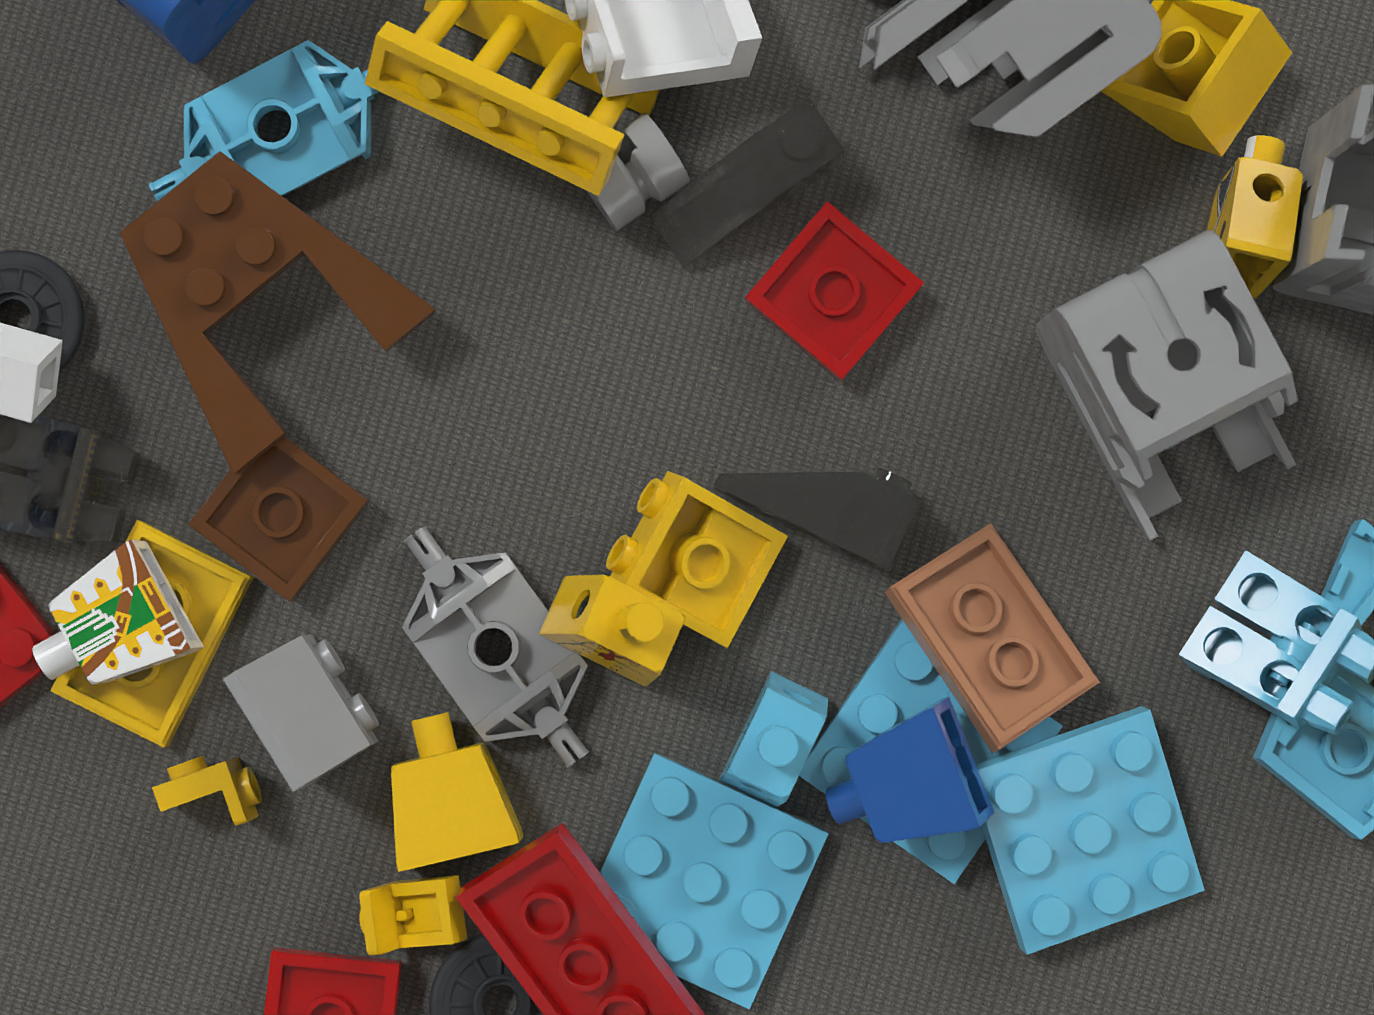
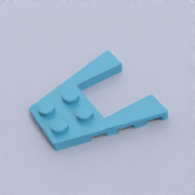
[1253,519,1374,840]

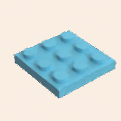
[799,618,1063,884]
[976,706,1205,955]
[600,752,829,1010]

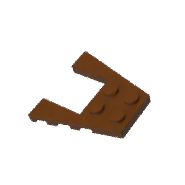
[119,151,436,474]

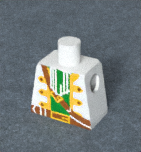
[32,539,204,685]

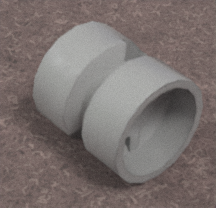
[587,113,690,232]

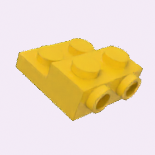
[606,471,788,648]

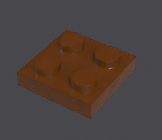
[188,436,370,602]

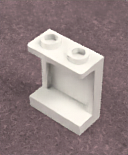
[565,0,762,97]

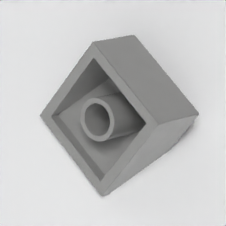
[223,635,379,792]

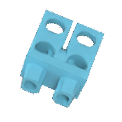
[1179,551,1374,735]

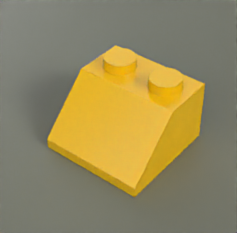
[1101,0,1292,157]

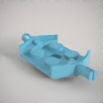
[149,40,380,201]

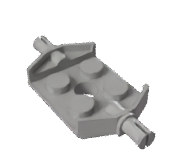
[402,526,589,768]

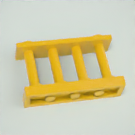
[365,0,660,196]

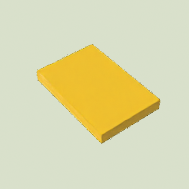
[50,520,254,748]

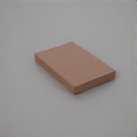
[884,523,1100,754]

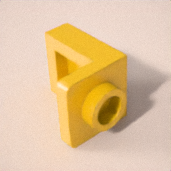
[152,755,262,826]
[359,875,467,955]

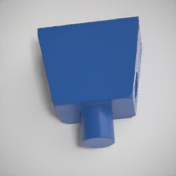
[826,697,995,843]

